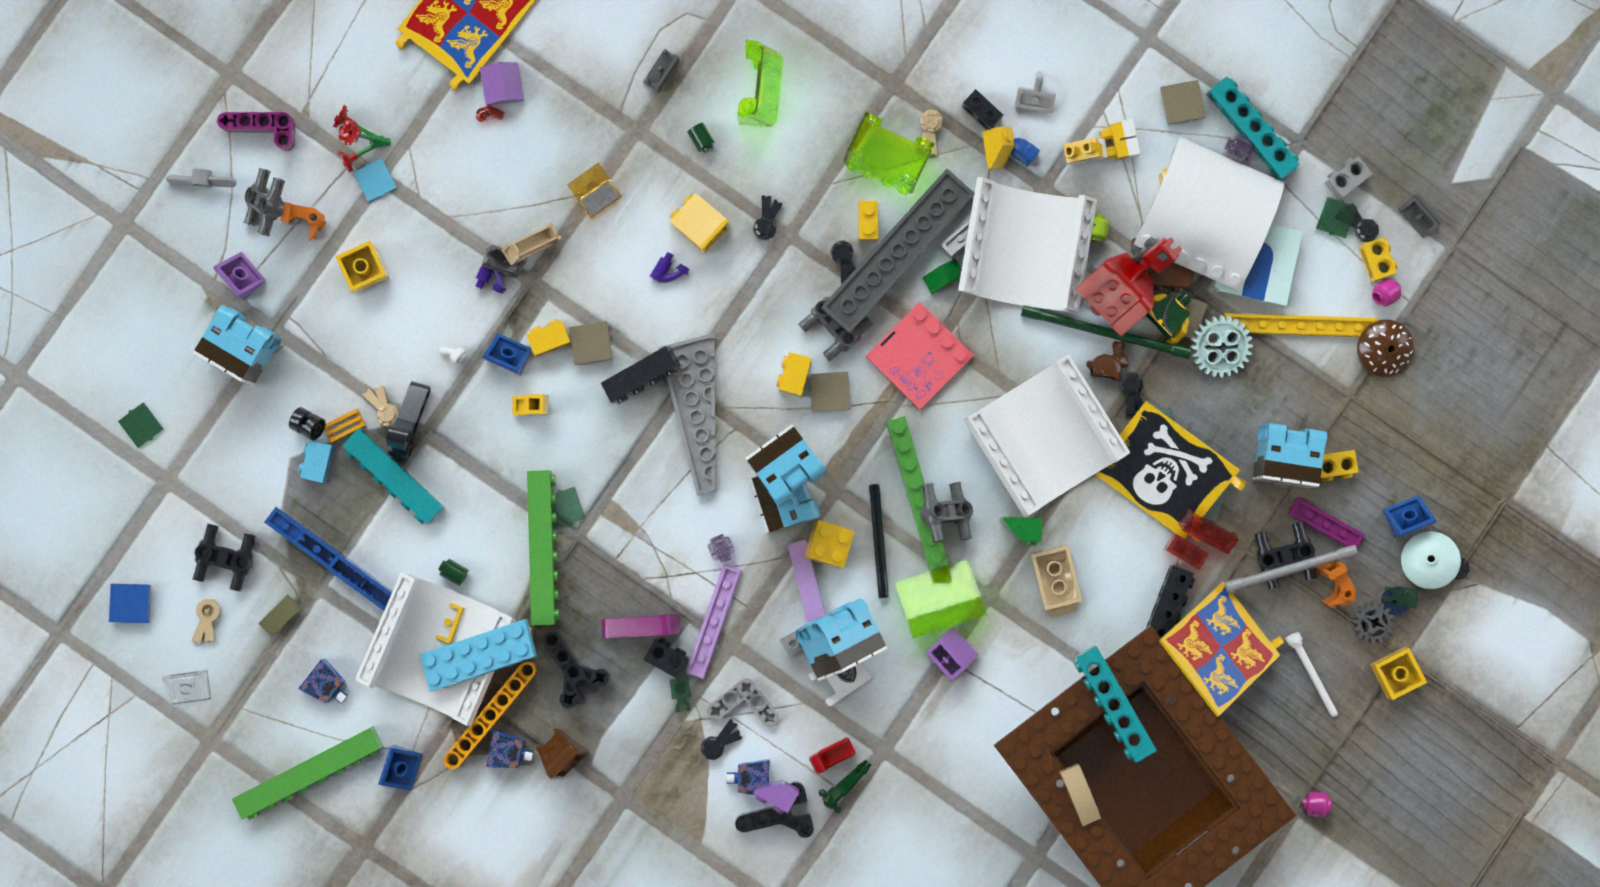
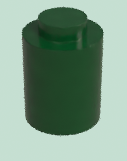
[687,122,715,153]
[438,559,469,587]

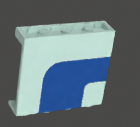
[1214,224,1303,308]

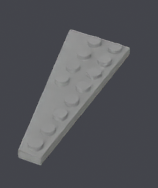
[659,333,716,496]

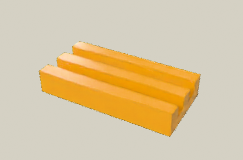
[325,409,366,443]

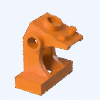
[280,202,326,241]
[1316,561,1356,608]

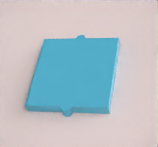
[354,158,397,202]

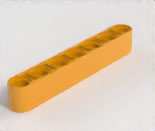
[444,661,538,769]

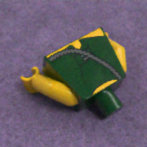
[1145,293,1192,344]

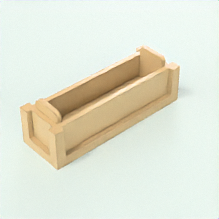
[501,222,561,266]

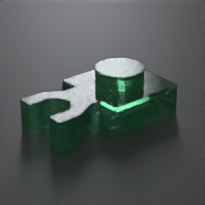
[1382,586,1419,609]
[669,677,691,712]

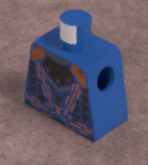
[298,659,348,704]
[486,729,534,768]
[726,759,769,796]

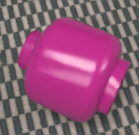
[1372,279,1401,307]
[1303,792,1331,818]

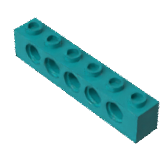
[1206,76,1300,180]
[1073,645,1157,763]

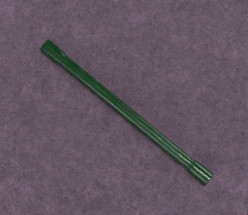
[1021,305,1192,359]

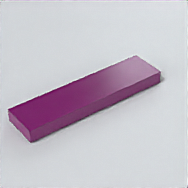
[1287,497,1365,548]

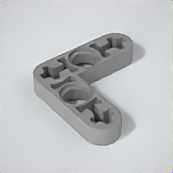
[707,678,779,727]

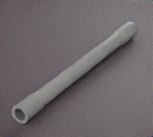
[1224,545,1358,593]

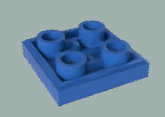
[109,583,151,623]

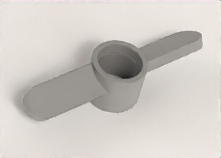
[166,169,237,188]

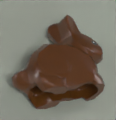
[1086,341,1129,381]

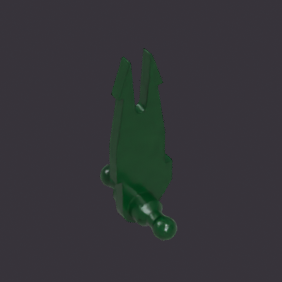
[819,760,871,814]

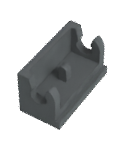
[643,49,679,92]
[1398,193,1444,238]
[481,244,528,278]

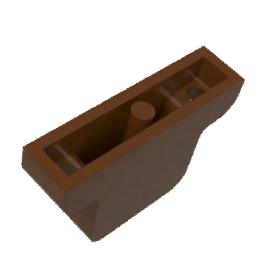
[1131,238,1194,292]

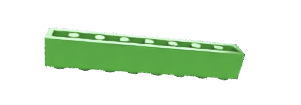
[886,416,948,570]
[527,470,560,625]
[232,726,384,820]

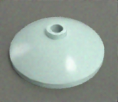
[1401,531,1461,589]

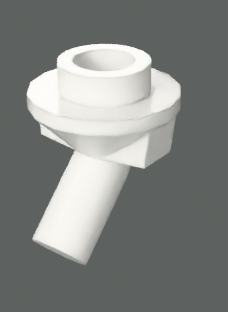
[439,347,466,365]

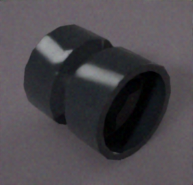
[289,407,326,441]

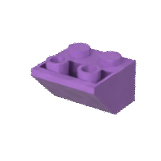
[924,626,979,681]
[753,779,799,814]

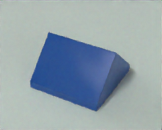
[483,333,532,376]
[1383,495,1436,537]
[378,745,422,791]

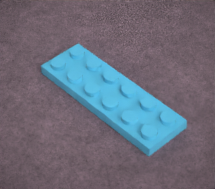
[420,619,537,692]

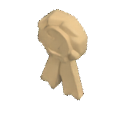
[916,109,943,156]
[362,385,399,428]
[191,599,220,644]

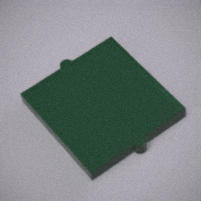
[1316,197,1357,239]
[118,402,164,448]
[553,486,586,528]

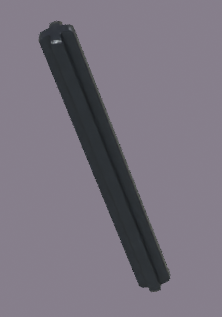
[869,484,889,598]

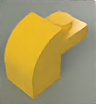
[512,394,549,416]

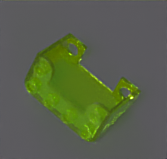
[844,112,935,195]

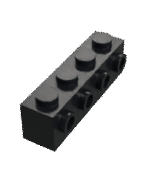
[601,346,681,405]
[1146,565,1195,638]

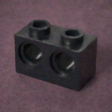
[961,89,1003,130]
[643,638,689,679]

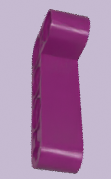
[217,112,295,151]
[601,614,681,638]

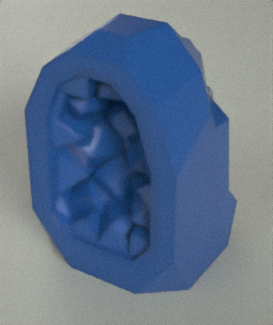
[1011,138,1040,167]

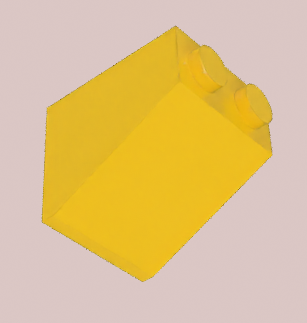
[670,193,730,254]

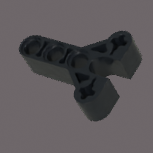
[386,381,431,461]
[543,631,610,708]
[735,781,814,838]

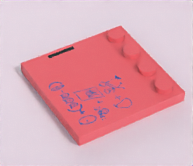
[866,302,974,410]

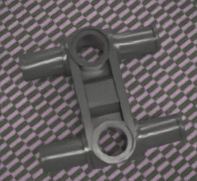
[243,168,285,236]
[798,296,874,361]
[920,482,973,543]

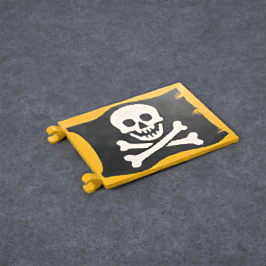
[1095,401,1246,542]

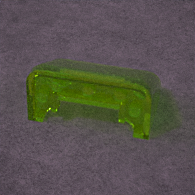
[737,40,783,127]

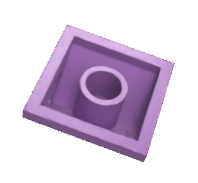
[480,62,524,106]
[213,252,266,300]

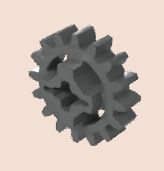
[1351,602,1395,644]

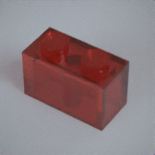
[1163,533,1209,570]

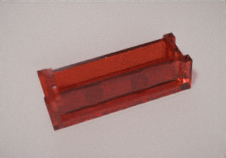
[1178,508,1239,554]

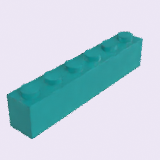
[342,429,445,524]

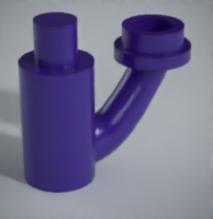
[649,252,690,283]
[475,264,506,294]

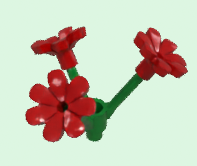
[333,104,391,173]

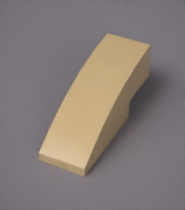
[1059,764,1101,826]

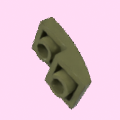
[258,595,301,637]

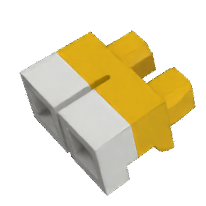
[1099,118,1141,161]
[1064,137,1108,165]

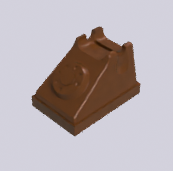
[536,728,589,779]

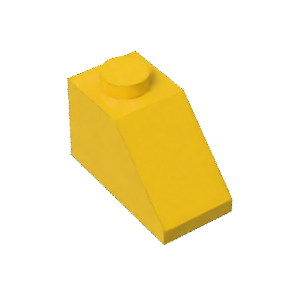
[982,126,1015,170]

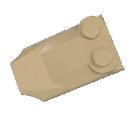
[1030,545,1082,617]

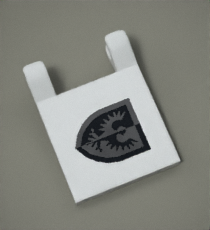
[808,662,872,706]

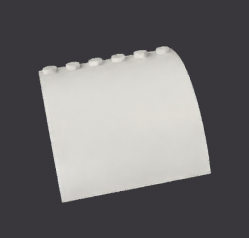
[1134,137,1285,291]
[958,177,1097,313]
[963,354,1130,518]
[355,572,517,727]

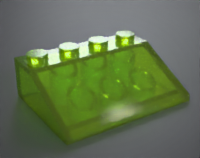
[895,559,987,638]

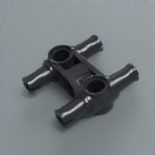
[1254,522,1317,590]
[192,523,256,592]

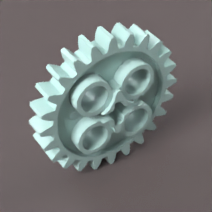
[1190,315,1253,378]

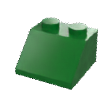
[1000,517,1042,546]

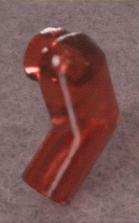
[476,105,505,122]

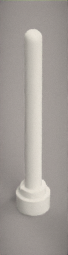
[1285,632,1338,717]

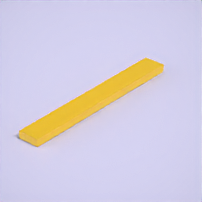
[1224,313,1378,337]

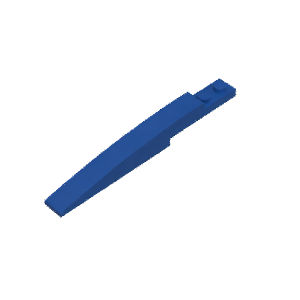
[264,506,393,611]

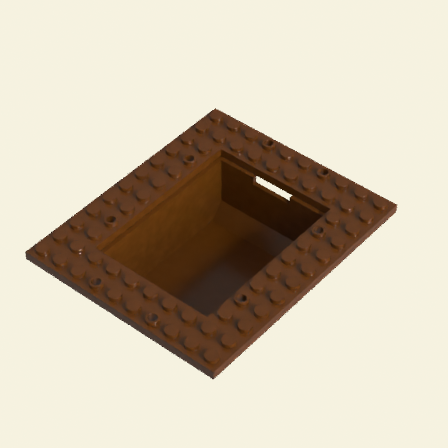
[993,625,1296,887]

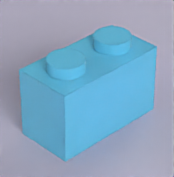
[299,440,335,483]

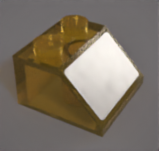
[567,163,622,219]

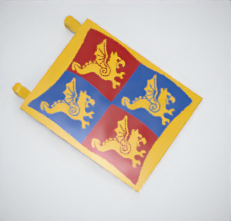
[395,0,536,90]
[1159,581,1284,717]

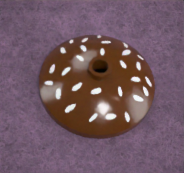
[1357,319,1414,377]

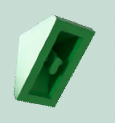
[922,259,962,294]

